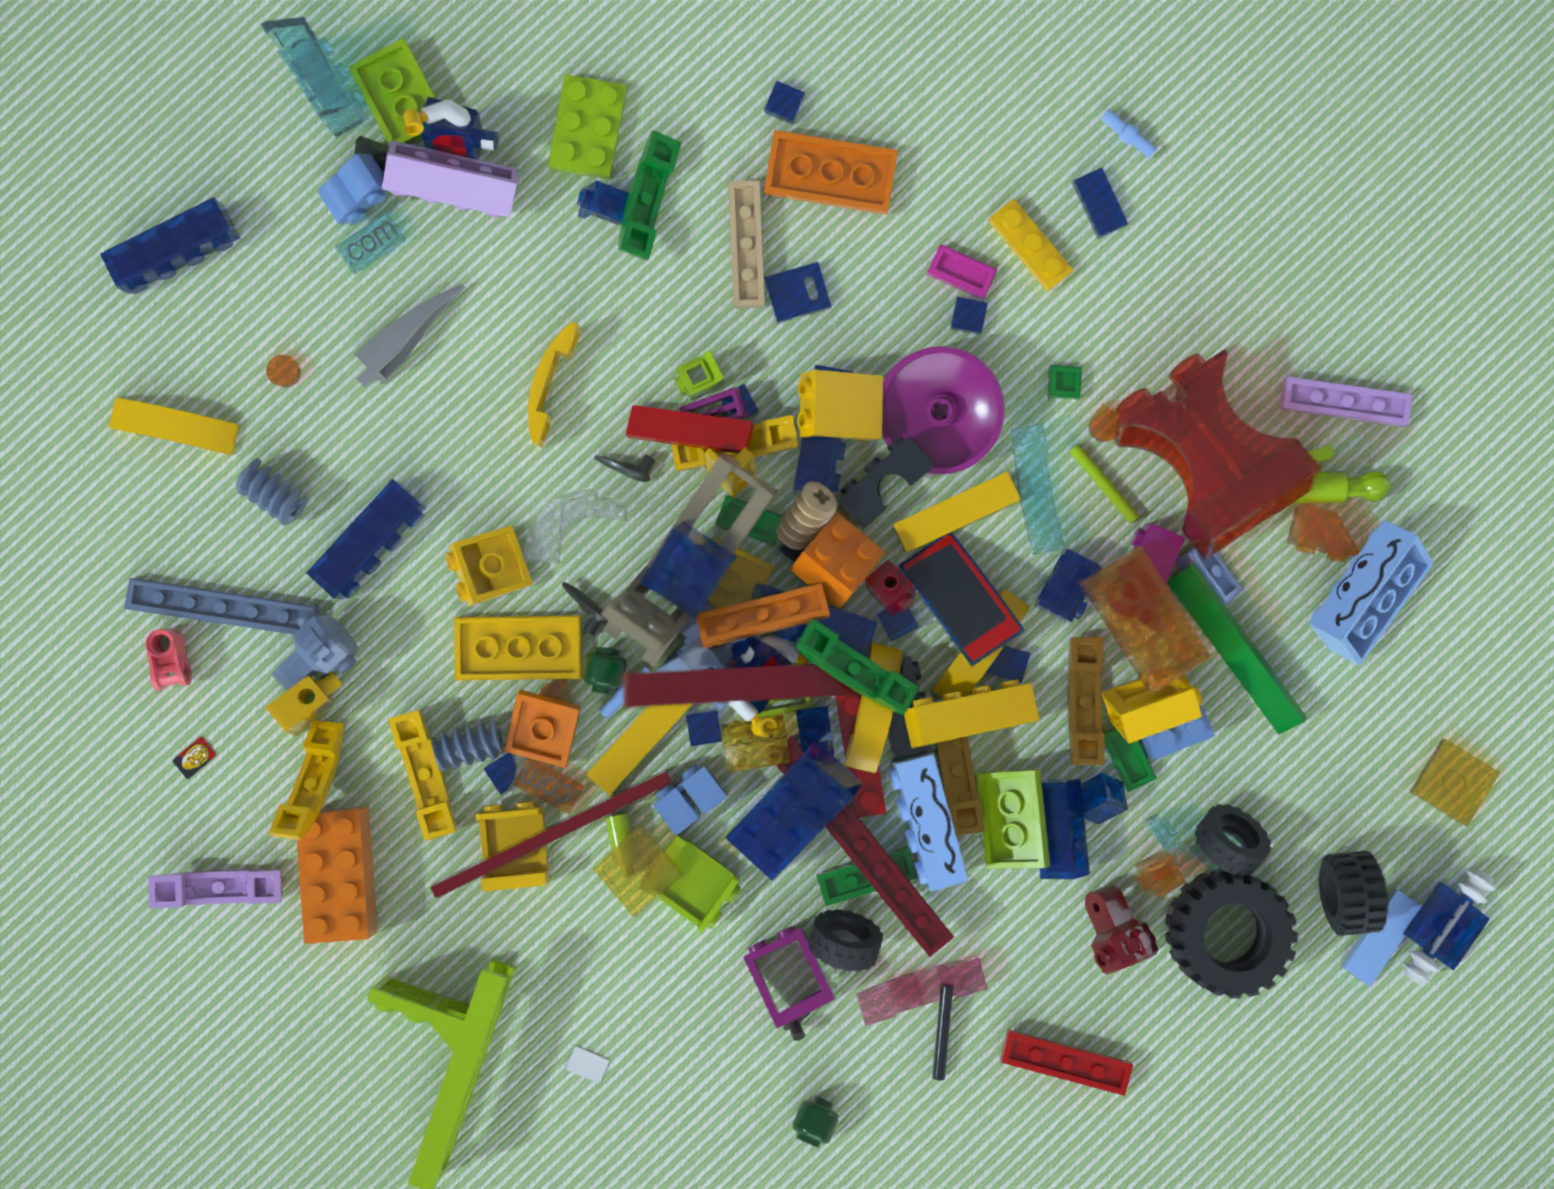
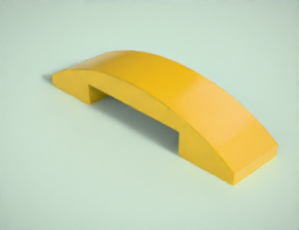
[528,322,581,448]
[108,397,240,456]
[671,415,799,472]
[931,588,1030,699]
[844,642,902,773]
[388,709,456,841]
[268,720,344,840]

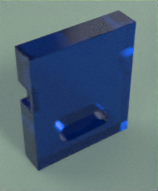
[764,262,831,324]

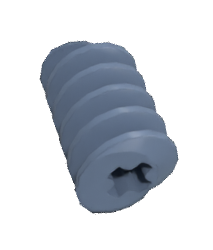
[236,458,309,526]
[432,718,504,772]

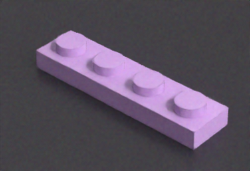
[1280,377,1413,427]

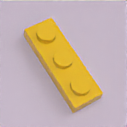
[988,198,1073,292]

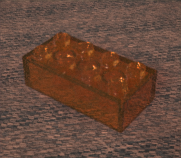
[1079,546,1211,692]

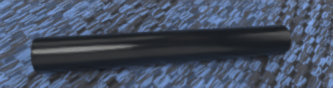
[932,983,954,1081]

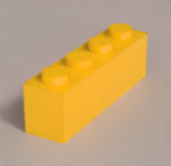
[904,679,1040,748]

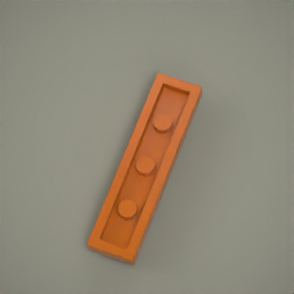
[695,583,830,648]

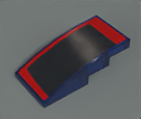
[898,532,1025,668]

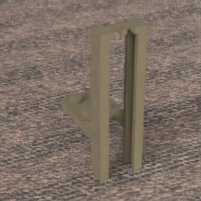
[601,453,778,667]

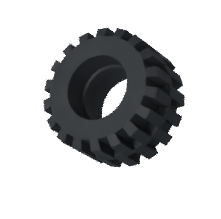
[1319,851,1388,936]

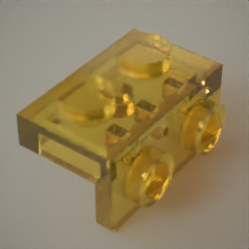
[721,715,790,772]

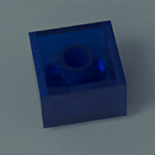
[640,521,738,619]

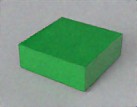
[1047,365,1082,400]

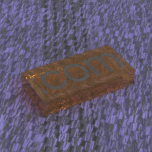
[513,758,585,814]

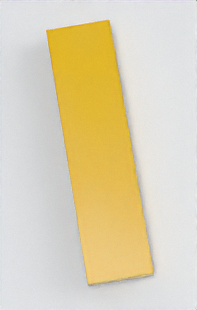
[893,471,1021,553]
[586,704,692,796]

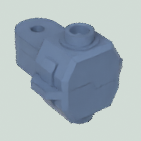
[272,611,359,691]

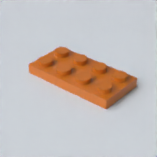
[764,130,898,215]

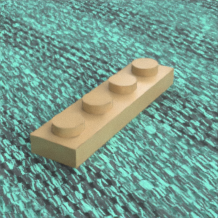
[728,180,765,309]

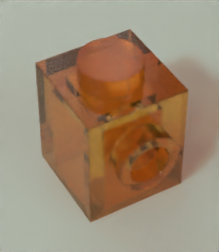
[1135,850,1187,898]

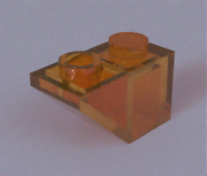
[1287,504,1359,563]

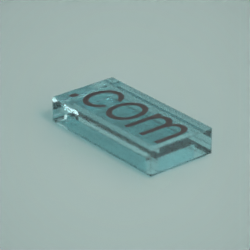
[335,212,406,275]

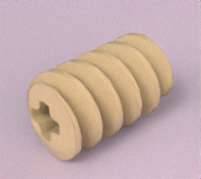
[776,482,837,550]

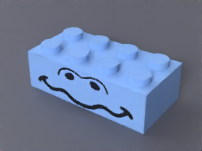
[1309,520,1434,666]
[888,751,968,892]

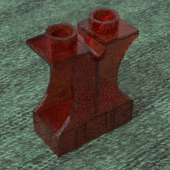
[1114,349,1322,560]

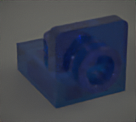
[577,180,629,225]

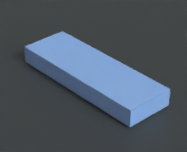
[1341,888,1424,987]

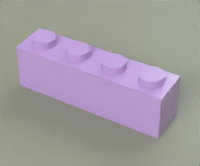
[382,140,518,217]

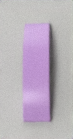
[148,869,282,909]

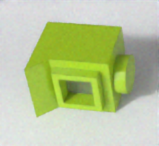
[674,350,725,400]

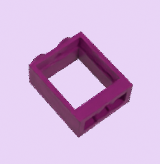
[743,926,836,1029]

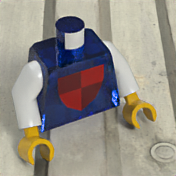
[403,97,499,160]
[724,636,810,737]

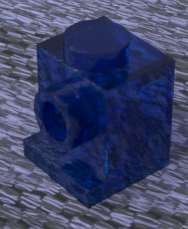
[796,706,834,760]

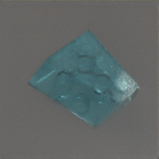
[261,17,368,138]

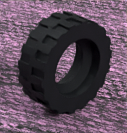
[1195,804,1271,876]
[808,909,883,972]

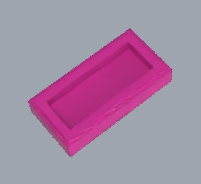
[927,244,998,300]

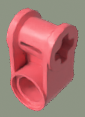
[145,628,192,691]

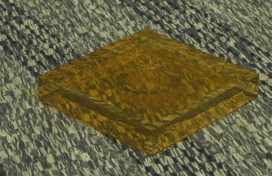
[1409,739,1500,827]
[593,825,684,918]

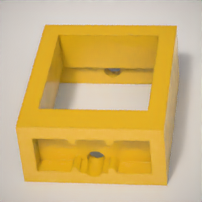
[1101,667,1203,743]

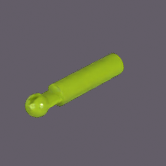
[1228,471,1391,505]

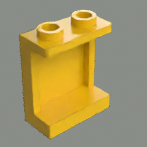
[797,370,883,441]
[475,801,550,892]

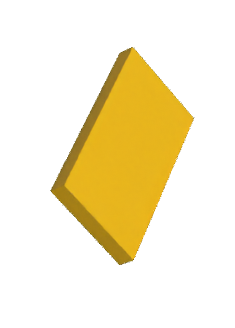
[454,615,583,681]

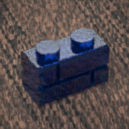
[1034,549,1102,623]

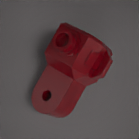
[1085,884,1159,975]

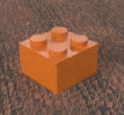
[790,512,886,609]

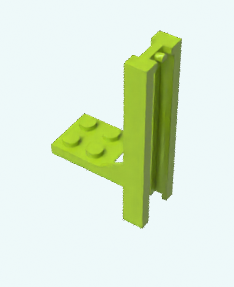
[367,958,516,1189]

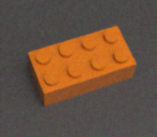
[297,806,378,944]

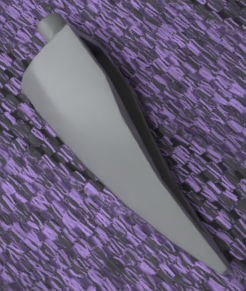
[354,284,465,388]

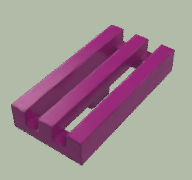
[679,387,749,420]

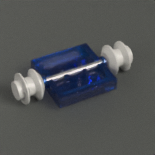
[1401,869,1496,985]

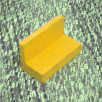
[704,447,756,498]

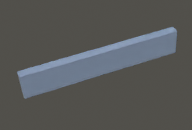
[124,578,320,635]

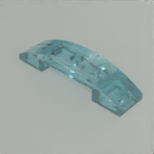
[1011,424,1065,555]

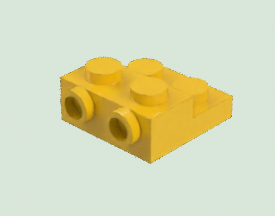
[445,525,533,607]

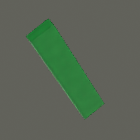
[1167,563,1308,735]

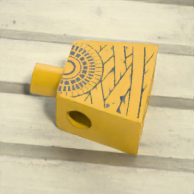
[265,672,343,736]

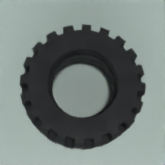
[1165,869,1298,999]

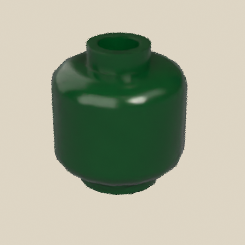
[583,646,627,694]
[792,1096,839,1148]

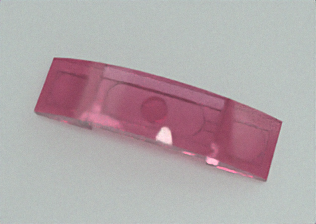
[856,957,988,1026]

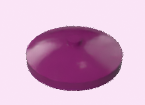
[882,346,1005,474]

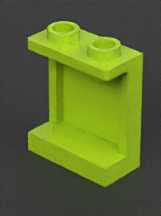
[639,833,741,933]

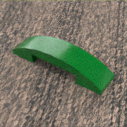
[618,130,682,261]
[795,618,919,715]

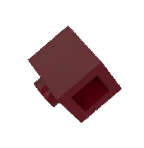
[864,559,916,616]

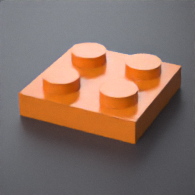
[504,689,582,768]

